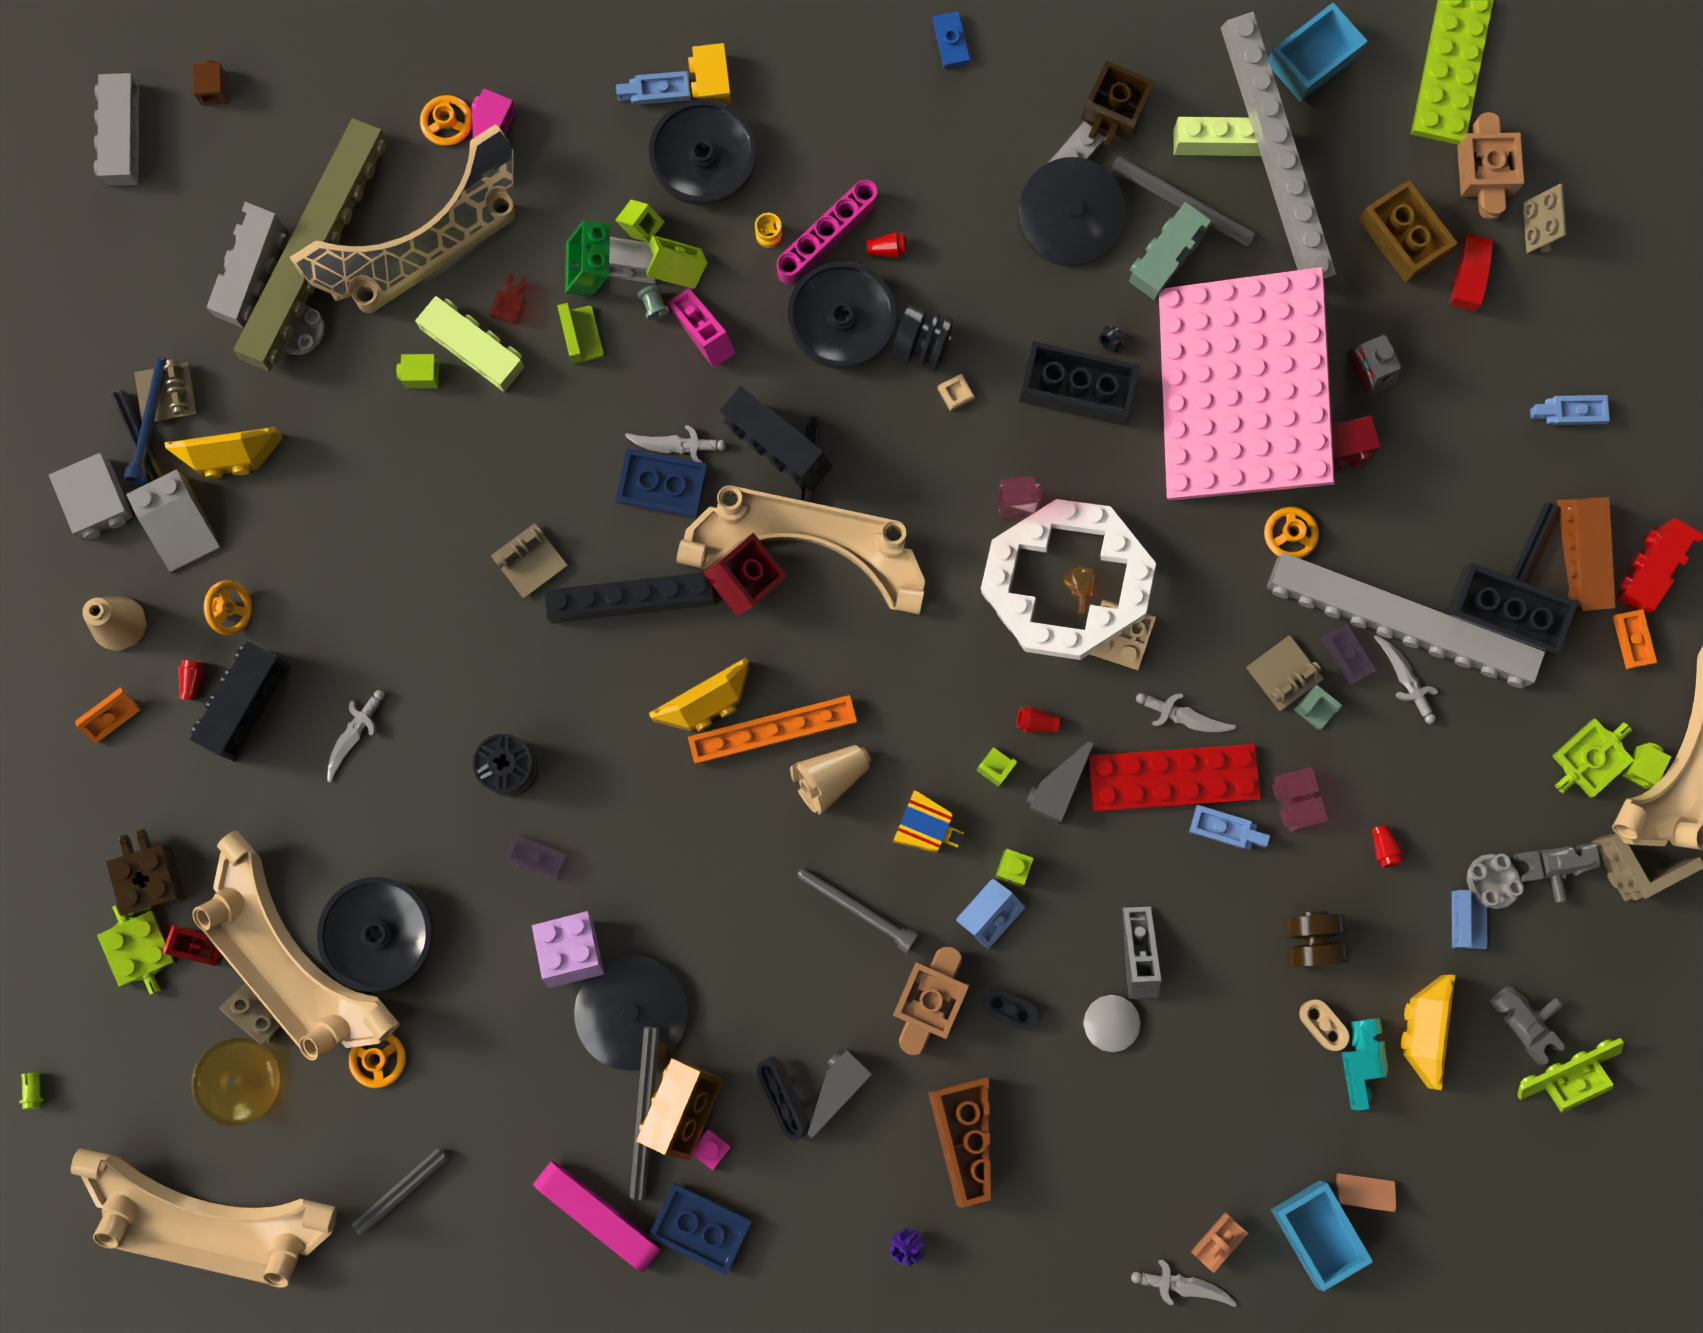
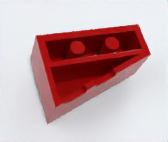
[1615,518,1703,615]

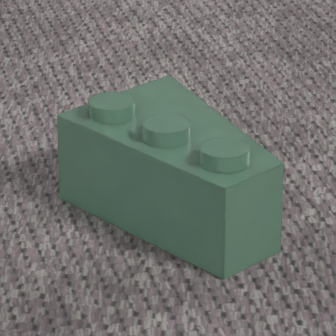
[1129,202,1211,300]

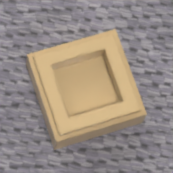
[938,374,975,412]

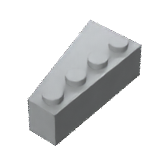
[206,202,289,328]

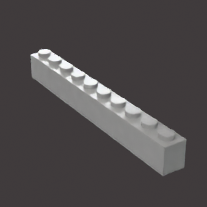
[1221,12,1336,279]
[1266,552,1545,688]

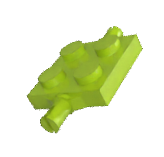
[1552,718,1634,798]
[97,905,176,995]

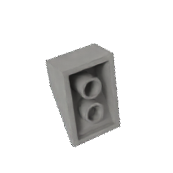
[126,469,221,573]

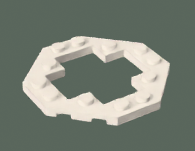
[981,499,1156,660]

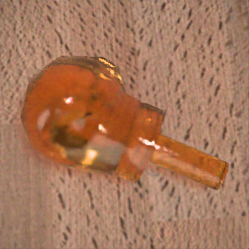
[1064,565,1095,613]

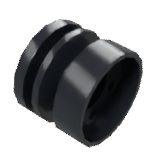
[891,304,954,373]
[472,733,539,797]

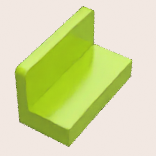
[646,235,707,289]
[557,303,604,364]

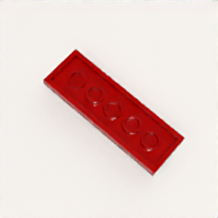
[1087,744,1260,812]

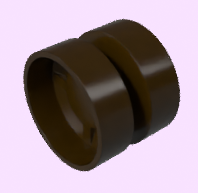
[1283,911,1350,968]

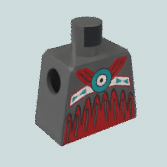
[1348,334,1401,397]

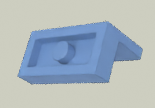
[956,879,1026,949]
[1452,890,1487,949]

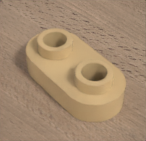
[1299,1000,1349,1051]

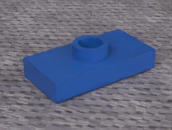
[932,11,970,69]

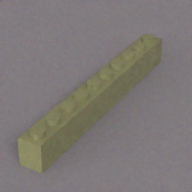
[233,118,387,372]

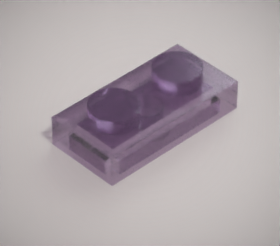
[1321,623,1376,686]
[503,834,568,881]

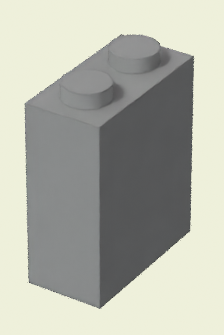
[49,453,133,540]

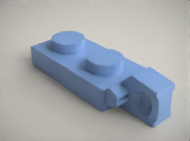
[616,71,691,105]
[1530,395,1610,425]
[1189,805,1270,850]

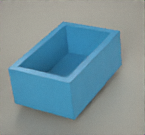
[1268,3,1368,102]
[1270,1180,1373,1292]

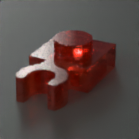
[489,273,528,325]

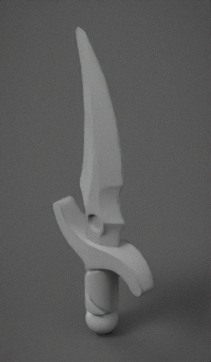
[625,425,727,463]
[1374,635,1438,724]
[327,690,385,783]
[1136,693,1237,732]
[1131,1260,1237,1307]

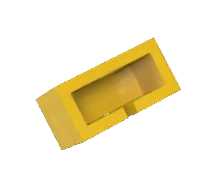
[688,43,731,105]

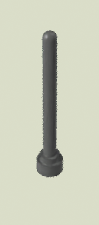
[797,869,918,953]

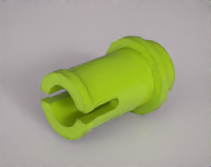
[19,1072,44,1109]

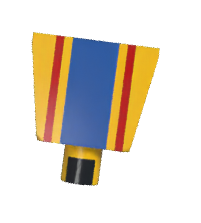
[893,790,964,853]

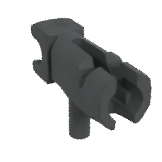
[1513,843,1600,903]
[1489,986,1565,1065]

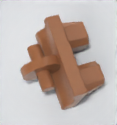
[1191,1213,1248,1273]

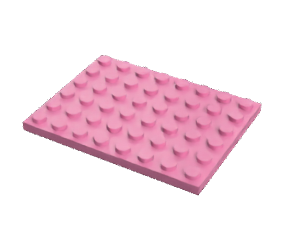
[1159,267,1335,501]

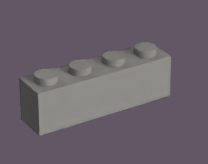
[94,73,139,186]

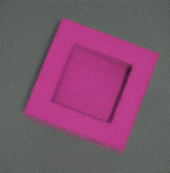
[693,1129,731,1171]

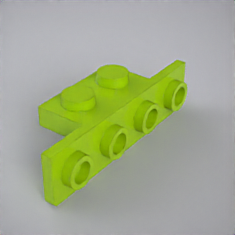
[1517,1038,1624,1113]

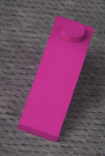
[472,88,517,138]
[667,288,736,368]

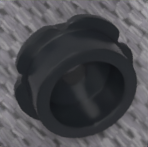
[1098,325,1123,351]

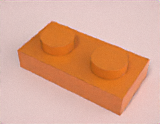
[1613,609,1657,670]
[75,687,140,744]

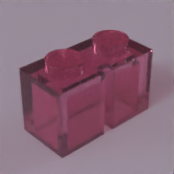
[997,476,1042,520]
[1272,767,1328,832]

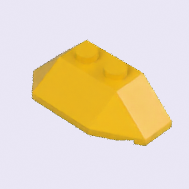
[165,427,282,479]
[649,657,750,732]
[1401,975,1456,1090]

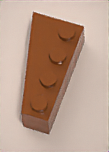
[1556,497,1615,611]
[928,1077,991,1208]

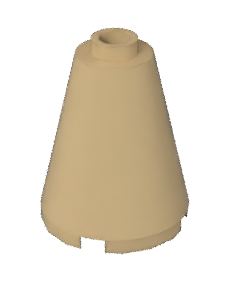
[83,596,147,651]
[790,745,871,814]

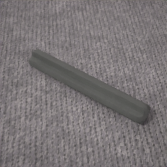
[352,1148,448,1236]

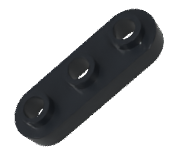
[757,1056,810,1141]

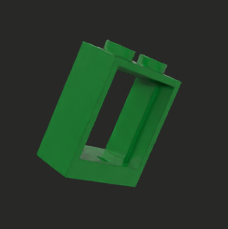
[565,220,610,297]

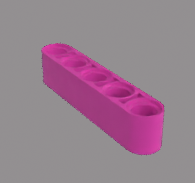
[777,180,877,285]
[533,1160,662,1273]

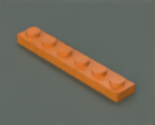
[688,695,857,765]

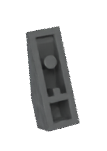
[1026,741,1093,823]
[1122,907,1161,999]
[808,1050,872,1138]

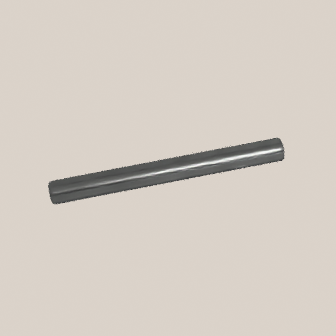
[1112,156,1255,246]
[630,1026,660,1200]

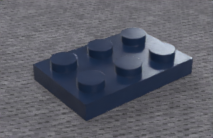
[615,448,708,518]
[648,1182,752,1275]

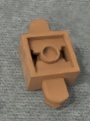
[1457,112,1524,220]
[892,947,969,1055]

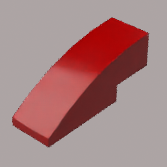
[1449,233,1493,312]

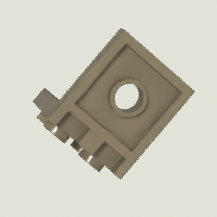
[1591,833,1703,901]

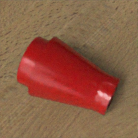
[867,231,907,258]
[178,659,206,701]
[1017,705,1060,733]
[1371,825,1404,868]

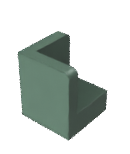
[1294,685,1342,730]

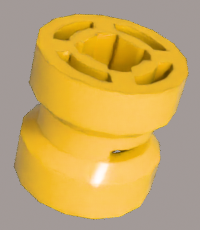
[755,213,782,248]

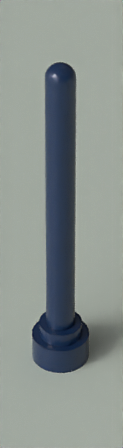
[123,357,167,484]

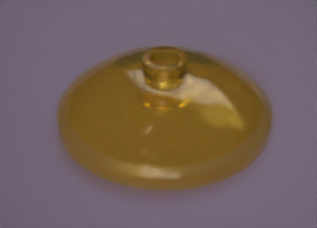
[191,1038,280,1126]

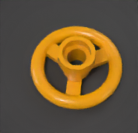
[420,95,473,146]
[1264,507,1319,559]
[204,580,252,635]
[349,1034,406,1088]

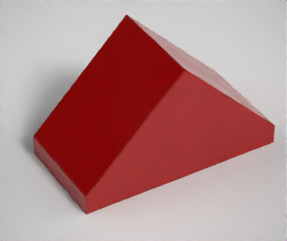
[163,925,220,966]

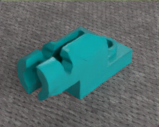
[1342,1018,1388,1111]

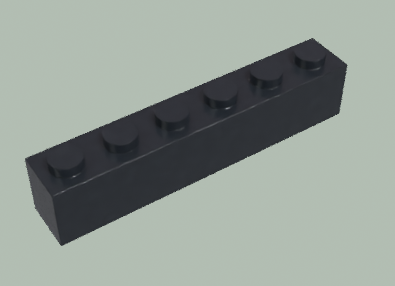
[544,572,715,623]

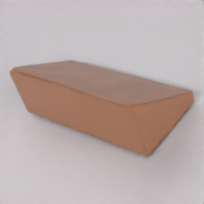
[1335,1173,1396,1212]

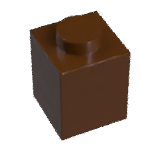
[193,60,228,105]

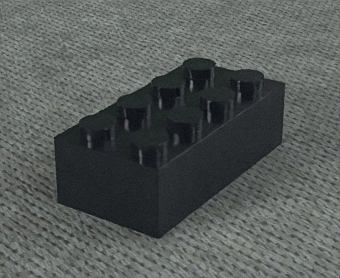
[1019,341,1140,425]
[719,386,833,491]
[1446,563,1578,656]
[189,640,291,762]

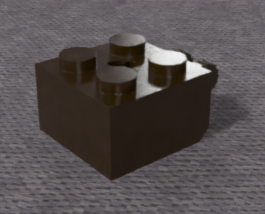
[1081,60,1155,146]
[106,829,186,917]

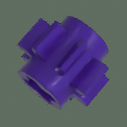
[890,1227,925,1267]

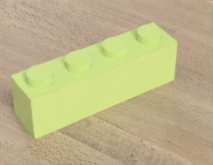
[1173,117,1261,156]
[415,296,525,392]

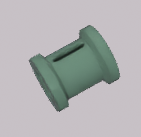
[638,285,670,320]

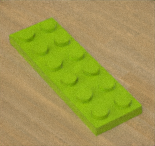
[1411,0,1493,145]

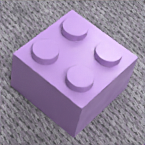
[532,911,604,988]

